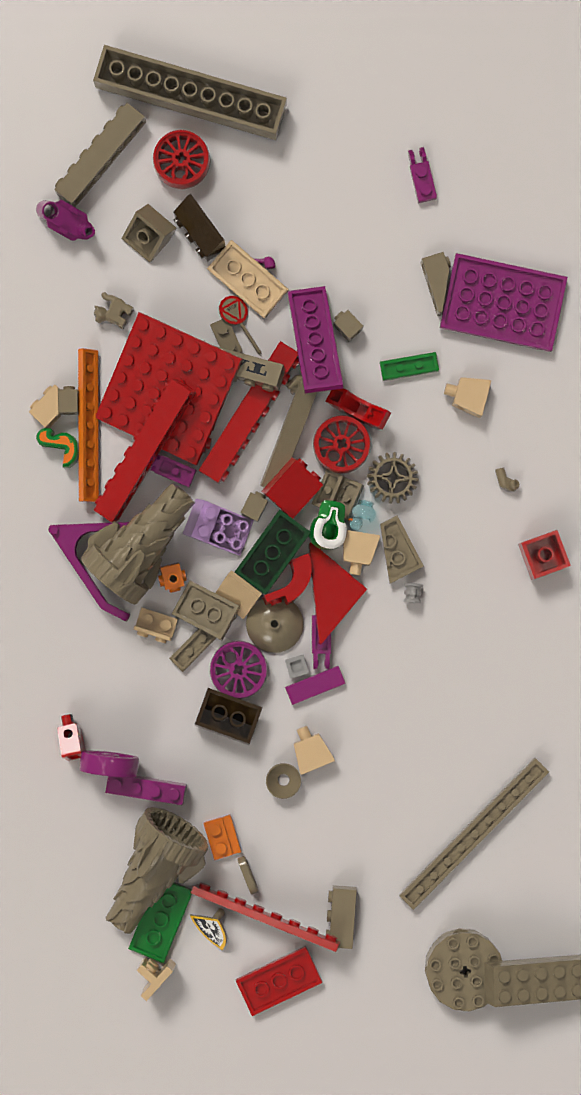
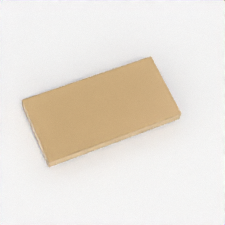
[207,240,289,319]

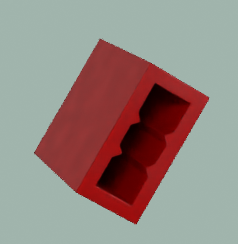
[261,458,323,519]

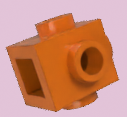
[158,563,187,593]

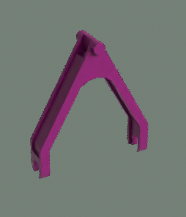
[48,522,130,622]

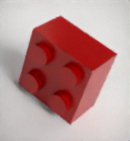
[518,530,571,580]

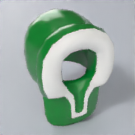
[309,500,347,550]

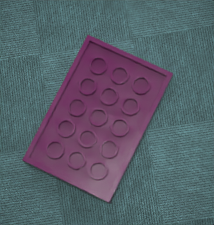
[440,253,568,352]

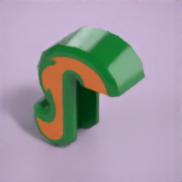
[36,428,79,469]

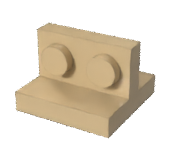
[137,957,176,1001]

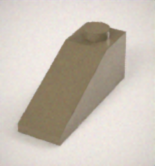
[420,252,451,316]

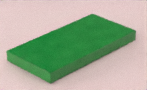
[128,882,192,964]

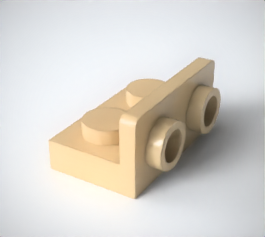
[134,607,178,643]

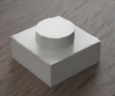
[285,655,309,679]

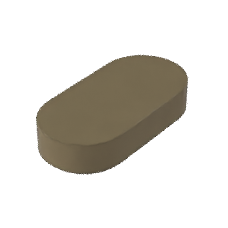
[237,856,258,895]

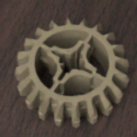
[367,452,419,504]

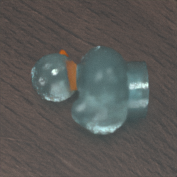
[348,500,376,530]

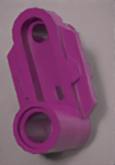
[36,200,95,241]

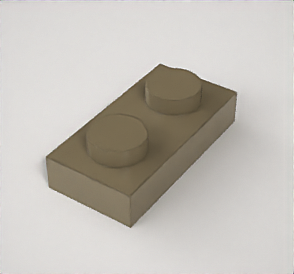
[210,319,243,353]

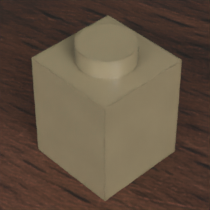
[334,310,363,342]
[58,386,78,415]
[240,491,268,522]

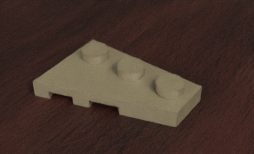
[380,516,424,584]

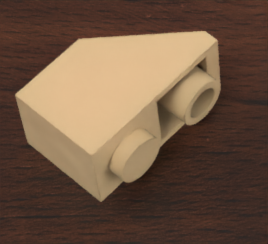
[29,385,61,428]

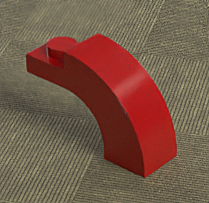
[325,388,391,430]
[263,553,312,606]

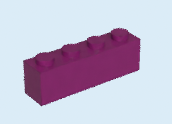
[105,776,187,805]

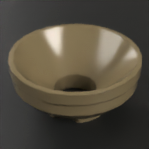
[266,763,301,799]

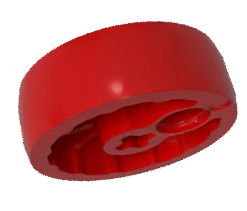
[153,130,210,189]
[313,415,371,473]

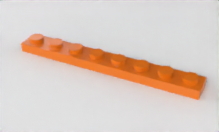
[78,348,99,502]

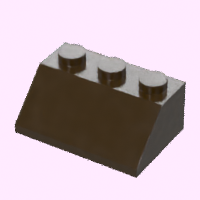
[173,193,225,262]
[195,688,263,745]

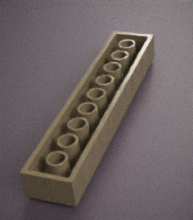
[93,45,287,141]

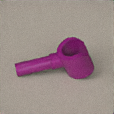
[254,256,275,269]

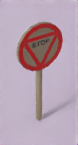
[219,296,261,354]

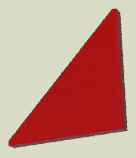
[308,542,367,645]

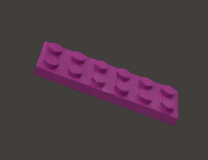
[287,286,343,394]

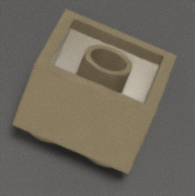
[121,204,177,262]

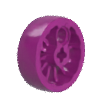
[210,641,268,699]
[80,750,139,778]

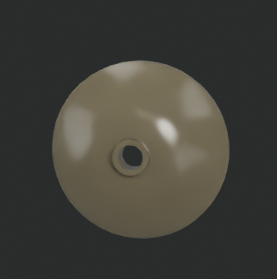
[246,598,303,653]

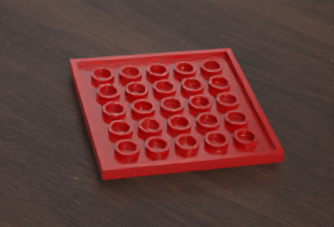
[96,312,243,465]

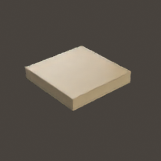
[216,570,262,619]

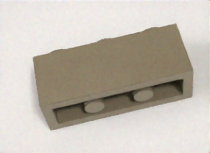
[326,885,357,949]

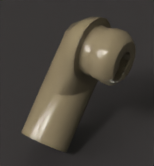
[495,467,520,491]

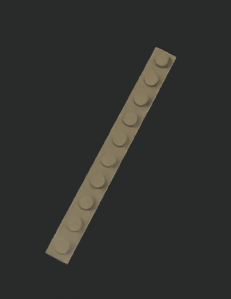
[399,758,549,910]

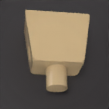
[444,377,491,418]
[343,530,380,576]
[294,726,335,775]

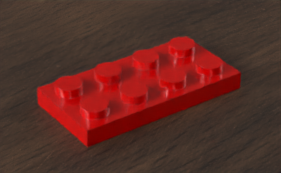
[236,946,322,1016]

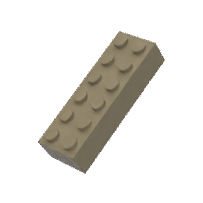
[484,954,581,1007]

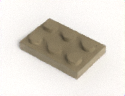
[171,580,240,641]

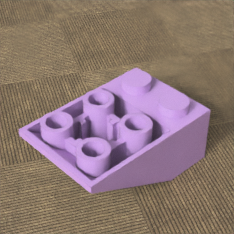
[183,498,254,556]

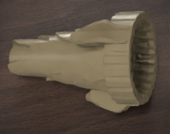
[81,483,195,605]
[106,807,208,934]

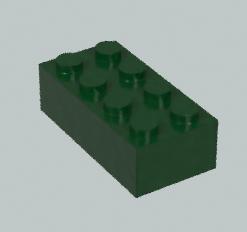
[235,509,311,595]

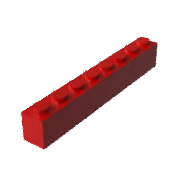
[199,341,299,484]
[94,379,196,523]

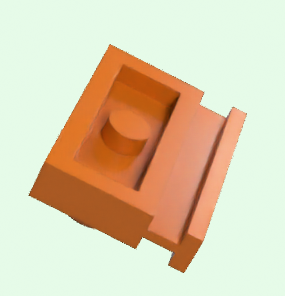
[203,814,241,860]

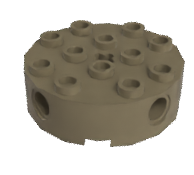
[425,928,502,1011]

